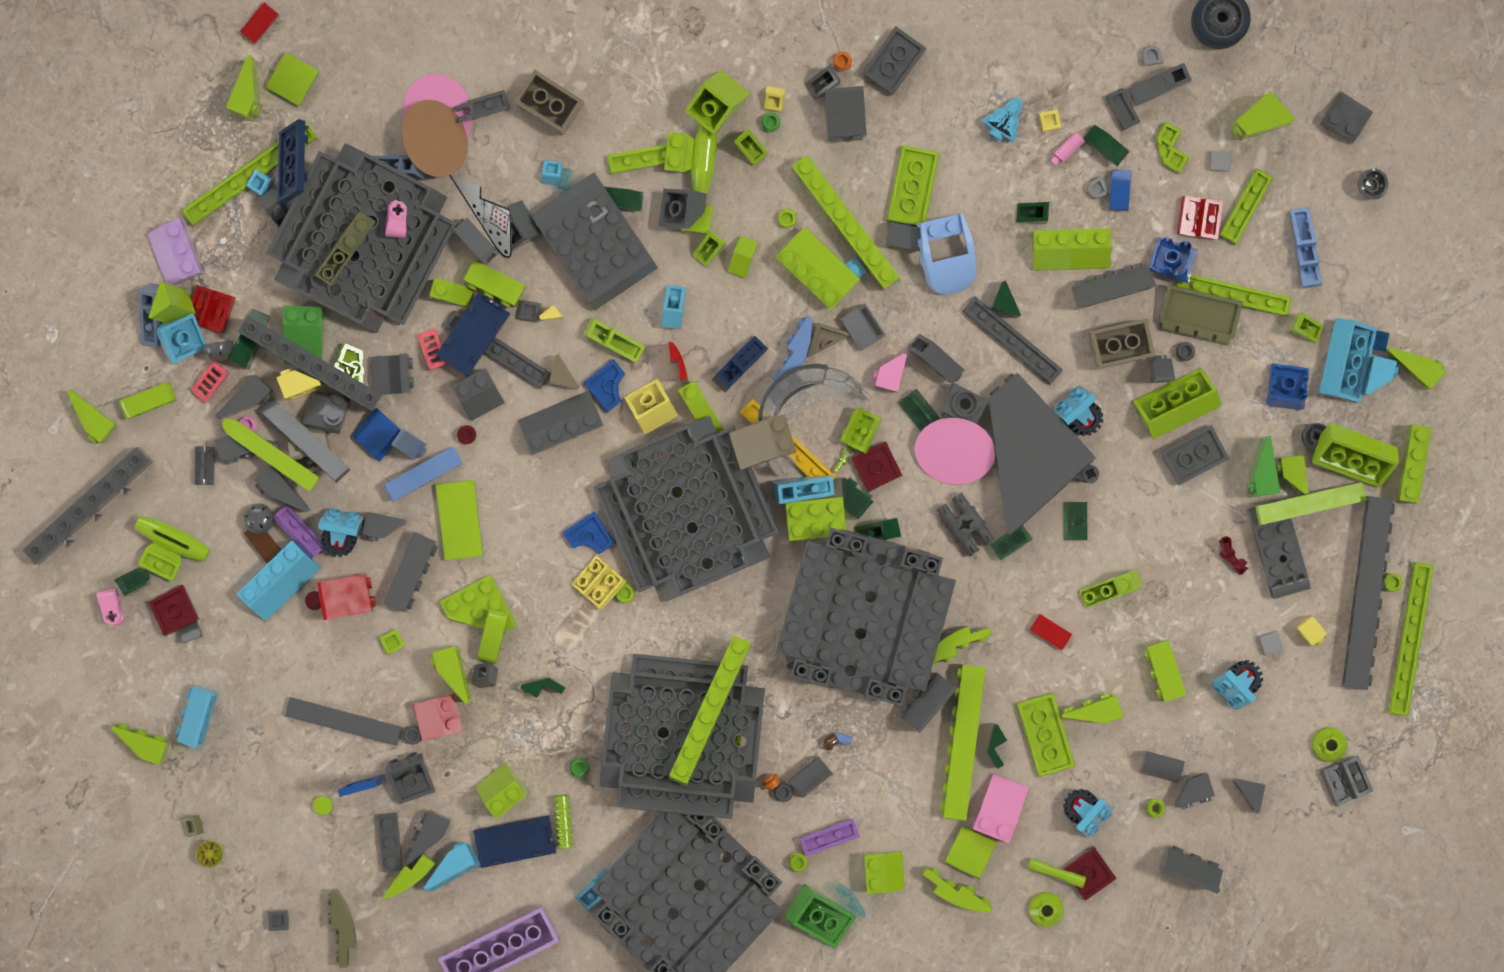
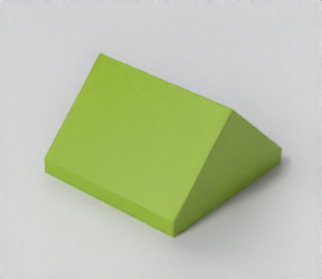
[148,281,195,323]

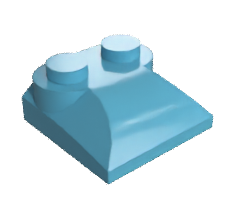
[157,313,206,364]

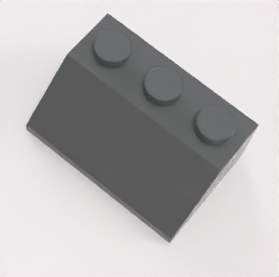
[900,673,957,733]
[1159,845,1223,893]

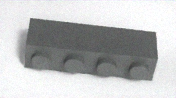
[384,532,438,612]

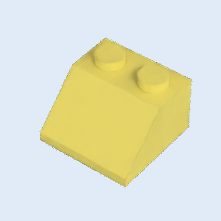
[276,369,326,401]
[624,378,678,434]

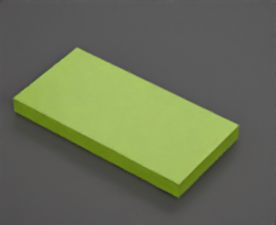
[887,145,940,226]
[436,480,483,560]
[1016,693,1075,777]

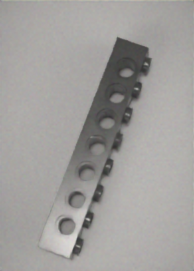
[238,316,382,412]

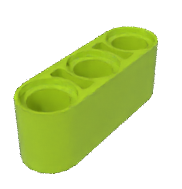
[118,382,177,420]
[477,609,509,664]

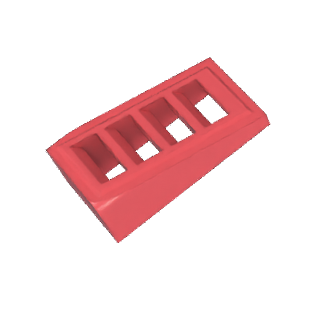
[418,328,448,371]
[191,361,230,403]

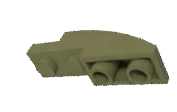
[315,210,376,286]
[328,889,357,968]

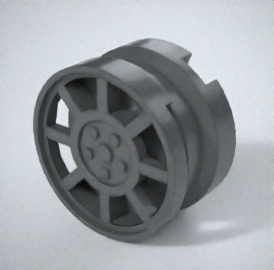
[1301,423,1326,450]

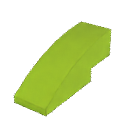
[583,318,646,363]
[383,853,437,899]

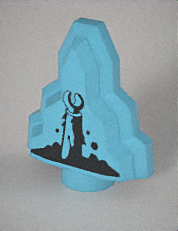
[982,97,1022,143]

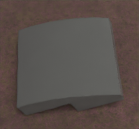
[1320,755,1373,807]

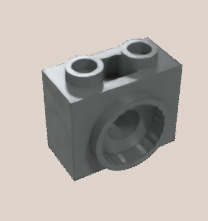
[940,383,989,424]

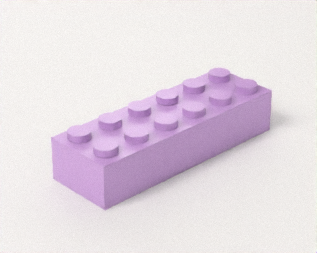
[438,905,560,972]

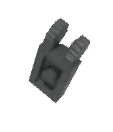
[454,90,510,123]

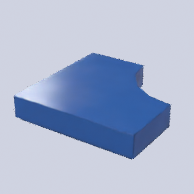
[584,359,626,413]
[562,511,615,554]

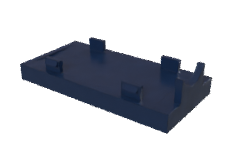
[277,119,309,204]
[436,292,511,377]
[473,815,557,868]

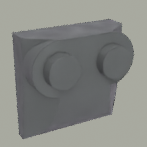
[1320,91,1373,144]
[302,391,350,434]

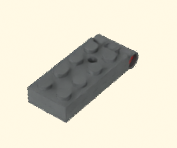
[1247,498,1311,599]

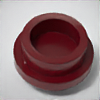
[457,425,477,444]
[305,591,321,610]

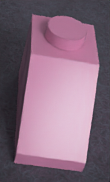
[872,353,907,392]

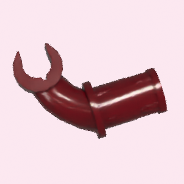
[1219,536,1248,575]

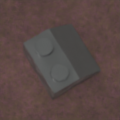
[659,188,707,229]
[507,200,541,252]
[451,368,505,421]

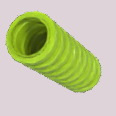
[553,795,574,849]

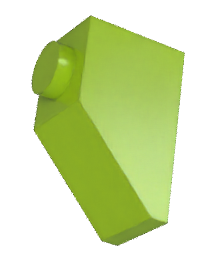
[430,278,473,307]
[1276,455,1309,494]

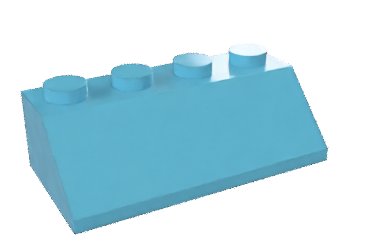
[1319,318,1377,403]
[237,540,321,621]

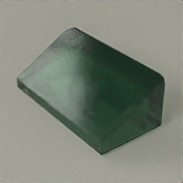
[898,389,940,431]
[1063,502,1088,540]

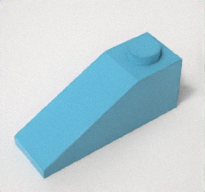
[771,476,835,504]
[424,842,481,892]

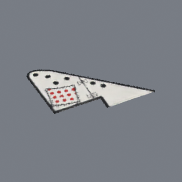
[449,175,512,258]

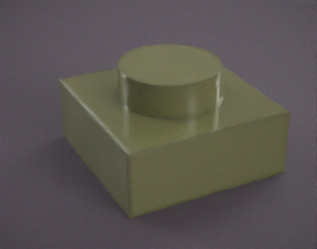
[182,815,204,837]

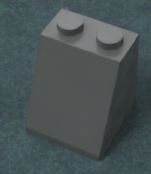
[824,86,867,143]

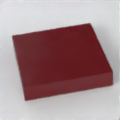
[851,441,903,492]
[148,585,200,637]
[1063,847,1117,901]

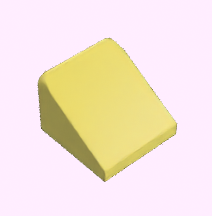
[763,86,785,112]
[539,306,563,321]

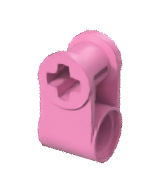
[385,200,407,238]
[97,588,124,626]

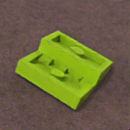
[266,52,319,106]
[944,825,997,879]

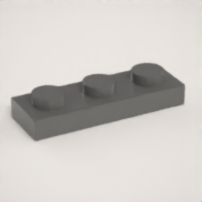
[378,812,403,872]

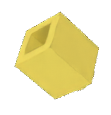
[1295,616,1327,646]

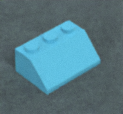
[176,685,218,749]

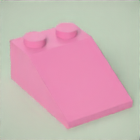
[972,774,1029,843]

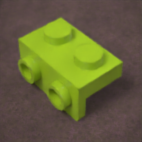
[840,407,883,453]

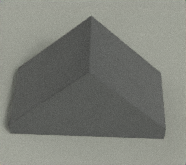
[805,64,841,99]
[1233,778,1265,814]

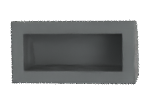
[886,221,921,251]
[841,304,886,351]
[1140,751,1185,783]
[789,756,833,798]

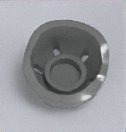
[1358,168,1389,200]
[203,340,234,361]
[243,503,274,534]

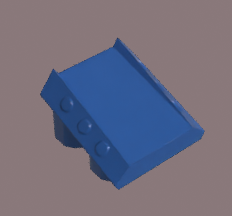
[1149,237,1198,283]
[1266,363,1309,411]
[352,407,401,462]

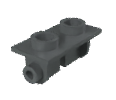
[194,446,215,485]

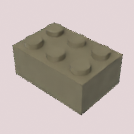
[514,70,584,135]
[1088,318,1156,370]

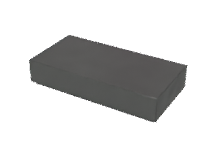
[1105,88,1141,131]

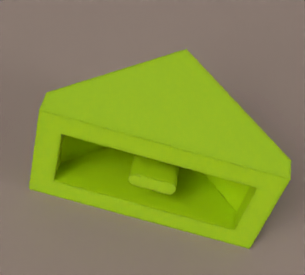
[734,129,768,166]
[680,204,713,235]
[692,231,726,267]
[728,236,758,278]
[1289,312,1324,343]

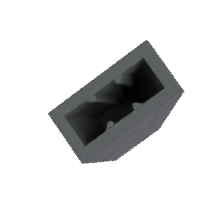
[453,218,499,265]
[907,334,964,384]

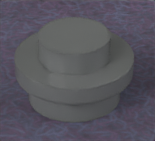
[1176,342,1195,361]
[404,725,421,745]
[774,783,793,802]

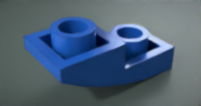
[1109,169,1132,211]

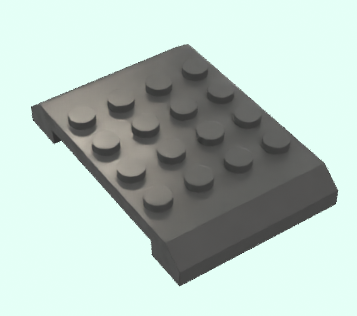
[531,172,658,310]

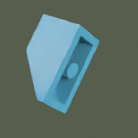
[662,285,686,329]
[1363,356,1398,395]
[575,868,608,911]

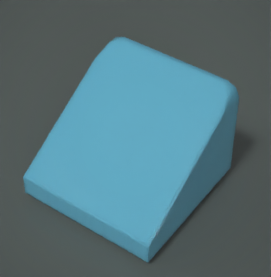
[541,160,563,186]
[246,170,275,196]

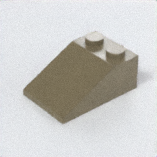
[729,414,797,470]

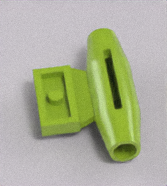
[664,123,718,195]
[134,515,210,582]

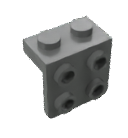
[371,353,414,395]

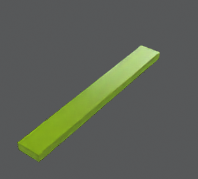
[181,122,317,227]
[1388,562,1434,716]

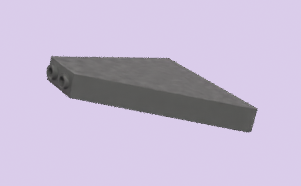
[989,372,1096,536]

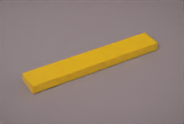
[740,399,836,481]

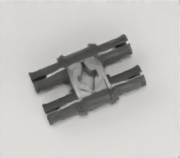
[936,492,995,557]

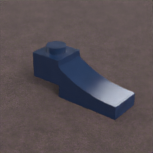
[712,336,768,393]

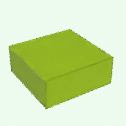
[379,629,406,655]

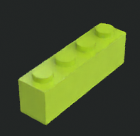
[1396,424,1432,504]

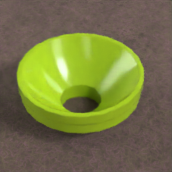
[1312,727,1347,762]
[1029,892,1064,927]

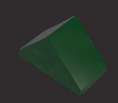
[1016,202,1049,224]
[991,280,1021,318]

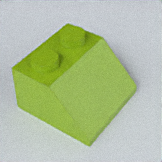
[864,851,905,894]

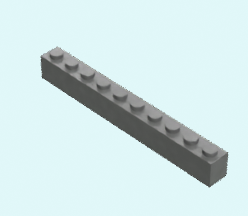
[1341,496,1395,690]

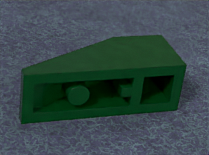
[229,309,271,369]

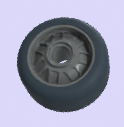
[1191,0,1251,49]

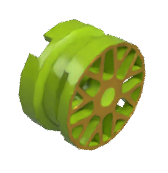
[196,839,224,868]

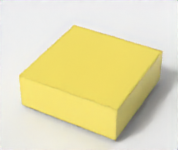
[1039,109,1062,133]

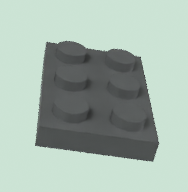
[862,26,927,95]
[1160,425,1230,486]

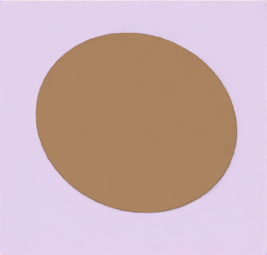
[402,100,468,177]

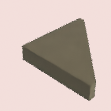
[807,322,850,357]

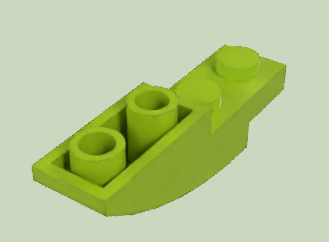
[932,626,992,667]
[922,866,993,912]

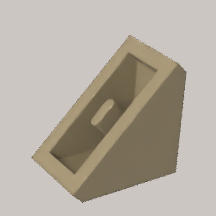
[549,355,580,390]

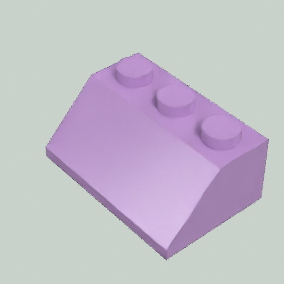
[147,219,204,286]

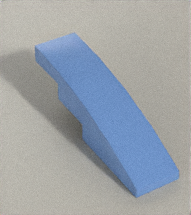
[1290,207,1322,289]
[383,447,463,502]

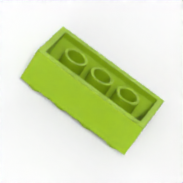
[776,227,861,310]
[1032,228,1111,271]
[1133,367,1222,439]
[1312,422,1399,488]

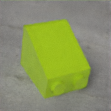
[685,70,751,135]
[1231,91,1296,140]
[476,762,530,820]

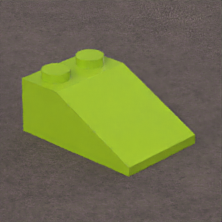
[226,54,261,121]
[430,646,472,704]

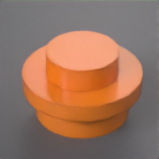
[833,52,852,71]
[762,773,780,791]

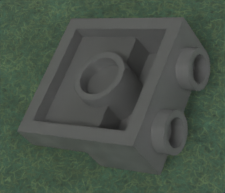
[386,752,436,805]

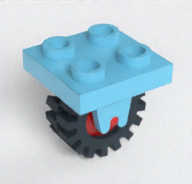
[1053,386,1103,436]
[318,508,364,557]
[1210,660,1263,710]
[1063,789,1113,838]

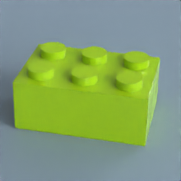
[785,497,846,541]

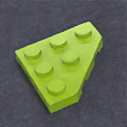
[440,574,517,632]

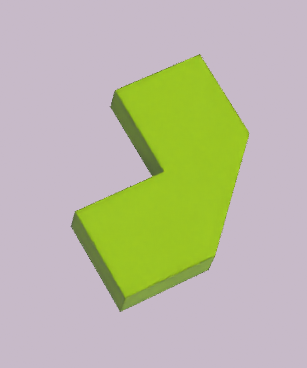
[1155,121,1190,174]

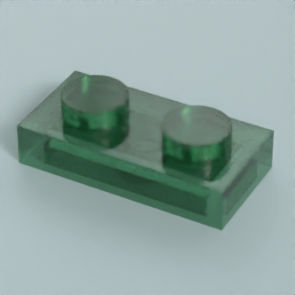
[990,526,1033,561]

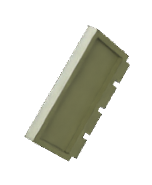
[1159,284,1243,345]

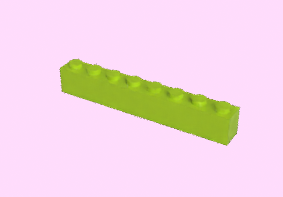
[792,155,900,290]
[669,635,751,786]
[940,664,986,821]

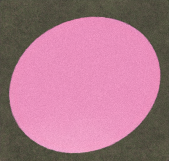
[403,74,473,137]
[915,418,995,485]

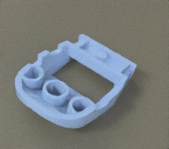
[917,213,976,294]

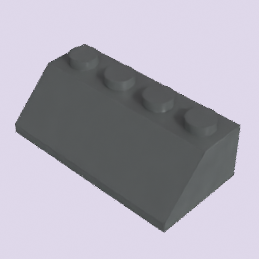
[1072,263,1156,310]
[519,391,604,455]

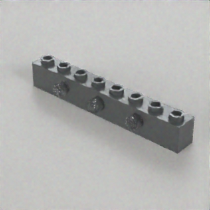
[22,447,154,565]

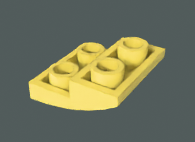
[572,555,627,610]

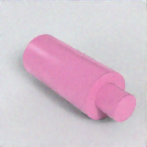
[1050,132,1085,166]

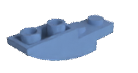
[772,316,812,381]

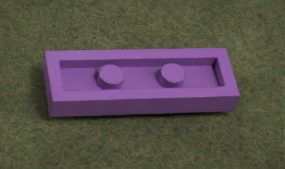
[272,504,324,559]
[799,818,860,856]

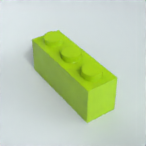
[463,260,526,308]
[1143,640,1187,702]

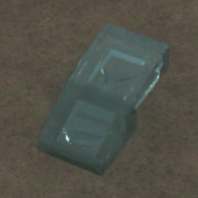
[836,882,866,918]

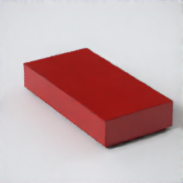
[240,2,279,44]
[1030,614,1072,650]

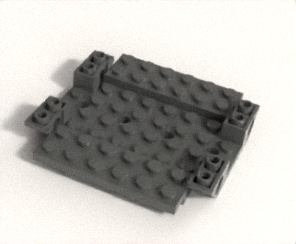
[266,143,456,333]
[594,416,780,602]
[776,528,956,706]
[600,654,765,819]
[591,812,783,972]

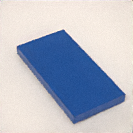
[338,774,386,797]

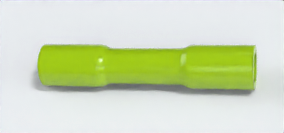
[1028,858,1086,888]

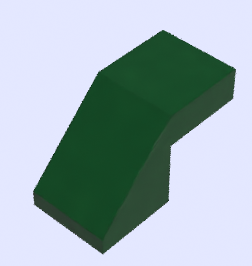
[1083,125,1129,166]
[604,186,644,211]
[521,677,566,698]
[987,723,1008,769]

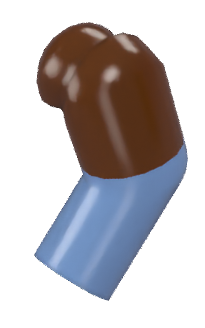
[823,732,851,751]

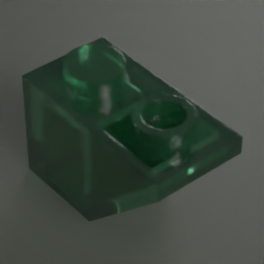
[841,477,873,520]

